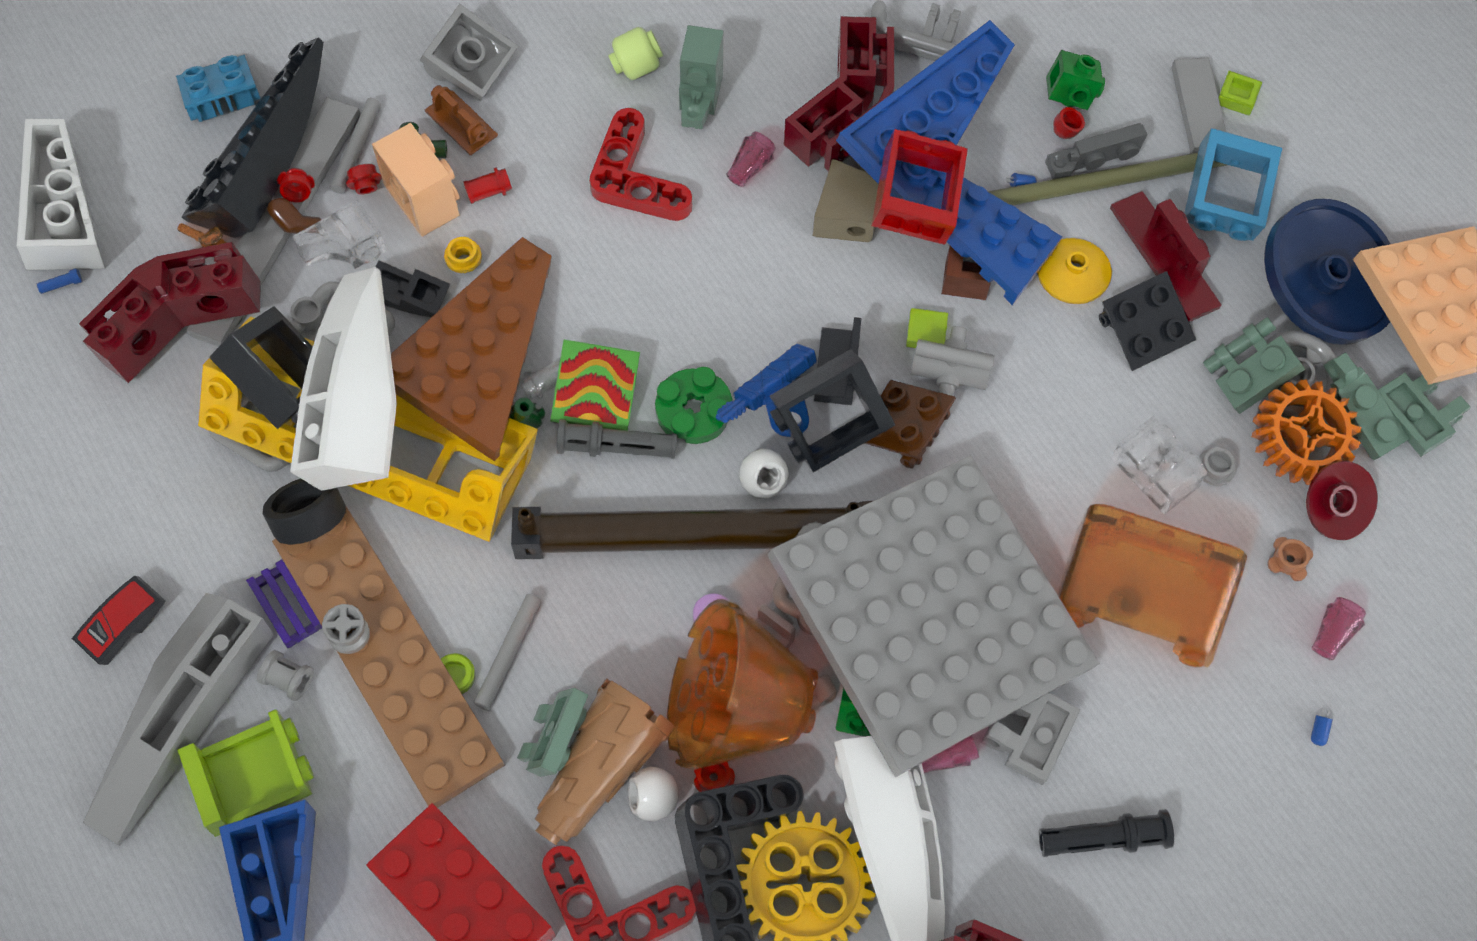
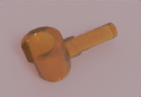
[177,223,227,247]

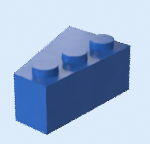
[219,799,316,941]

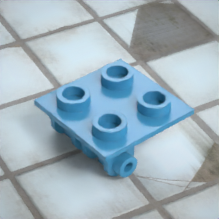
[176,55,261,122]

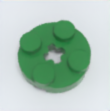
[655,367,732,444]

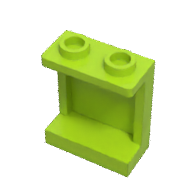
[177,709,314,837]

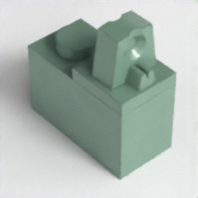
[679,25,724,129]

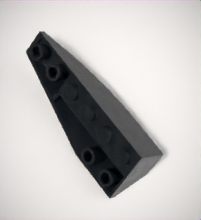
[181,37,324,238]

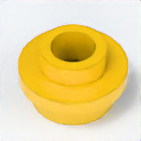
[444,237,482,273]

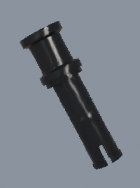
[1039,809,1174,857]

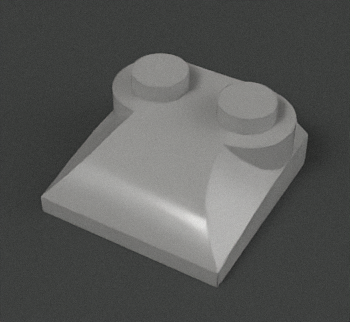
[420,3,518,100]

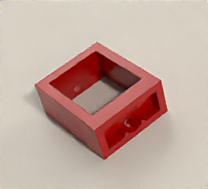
[871,129,968,245]

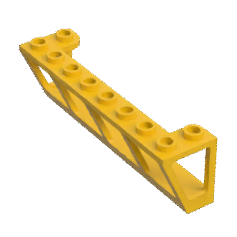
[198,316,538,542]

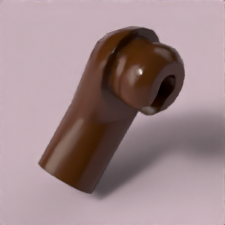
[267,198,322,236]

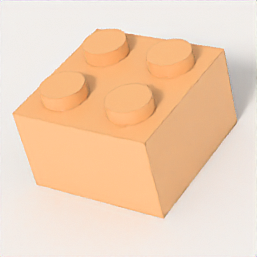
[372,123,460,237]

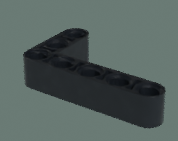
[675,775,804,941]

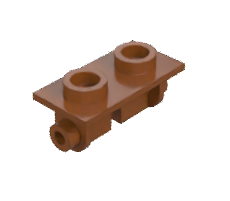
[424,85,498,156]

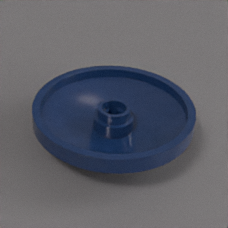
[1264,199,1391,345]

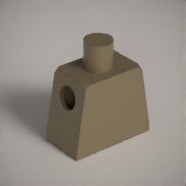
[812,159,879,242]

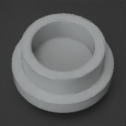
[1196,448,1237,486]

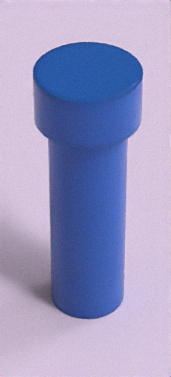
[37,268,83,294]

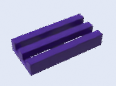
[246,559,322,649]

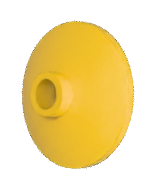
[1037,238,1112,304]

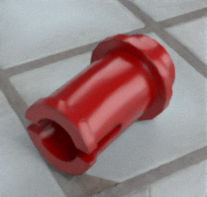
[463,167,512,204]

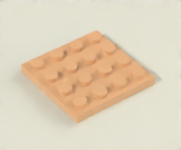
[1353,226,1477,384]

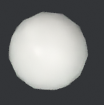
[739,449,789,498]
[628,766,679,822]

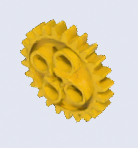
[736,811,876,941]

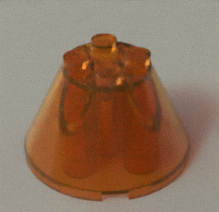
[667,599,818,770]

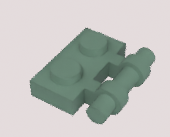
[1203,316,1305,414]

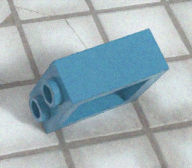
[1184,128,1282,241]

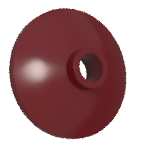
[1306,461,1378,540]

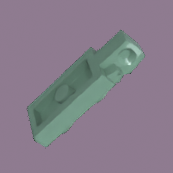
[1324,352,1410,460]

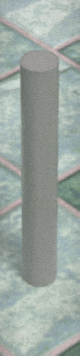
[330,97,381,193]
[474,594,541,710]

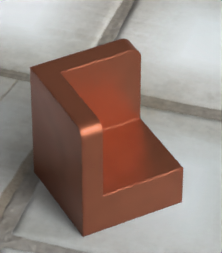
[941,245,991,300]

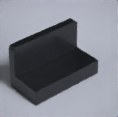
[814,317,862,406]

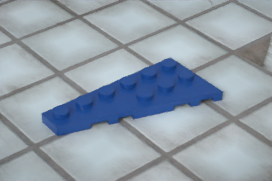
[836,20,1015,204]
[923,172,1063,306]

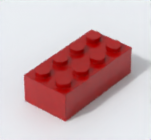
[366,803,556,941]

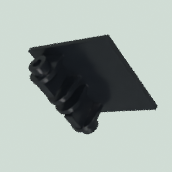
[1099,271,1196,371]

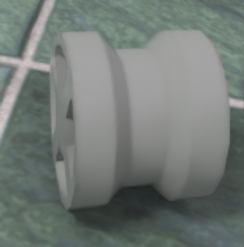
[322,604,370,654]

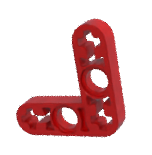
[589,108,692,221]
[542,845,696,941]

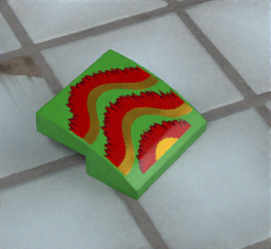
[550,339,640,430]

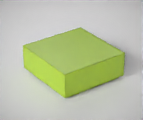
[1218,71,1262,116]
[906,308,948,348]

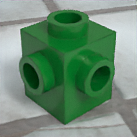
[1046,50,1105,110]

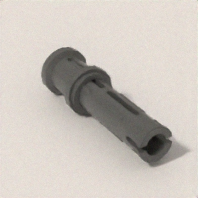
[557,419,677,459]

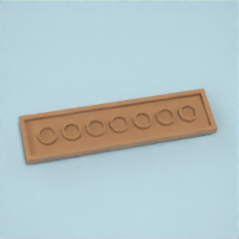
[272,506,505,808]

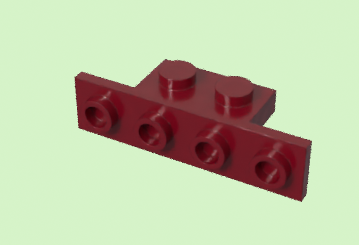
[1110,191,1222,322]

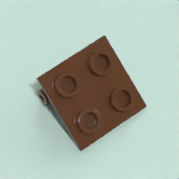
[864,380,956,469]

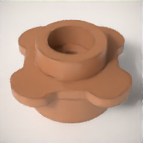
[1267,537,1313,581]

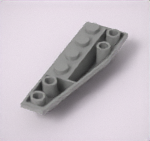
[83,593,274,846]

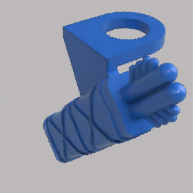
[716,344,817,437]

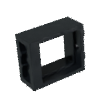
[209,306,313,429]
[769,349,895,472]

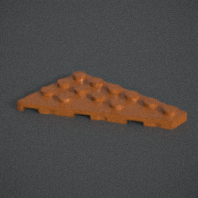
[391,237,552,461]

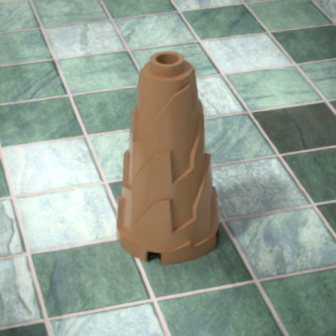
[535,678,675,845]

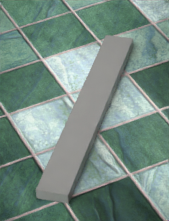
[187,97,361,346]

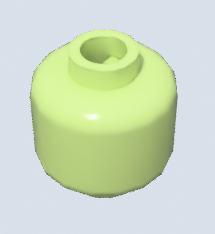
[608,27,663,80]

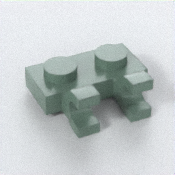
[1378,373,1471,457]
[517,688,588,777]

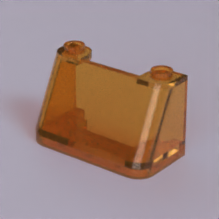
[1057,504,1247,667]

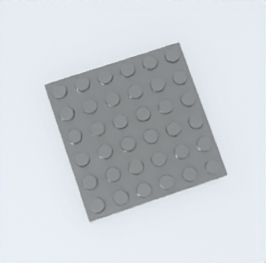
[767,455,1100,777]

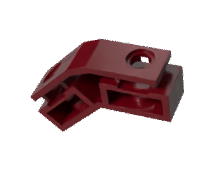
[784,16,894,172]
[79,242,261,383]

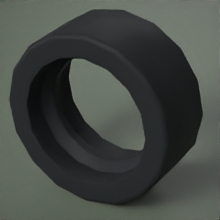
[262,478,346,545]

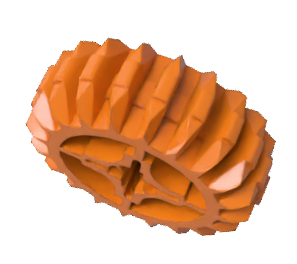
[1251,379,1362,485]

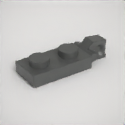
[1045,123,1148,179]

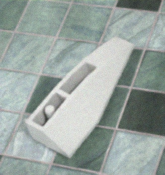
[290,267,397,491]
[835,736,945,941]

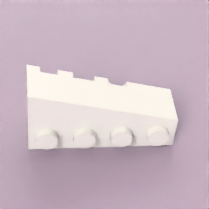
[17,119,105,270]

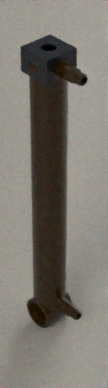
[511,501,872,559]

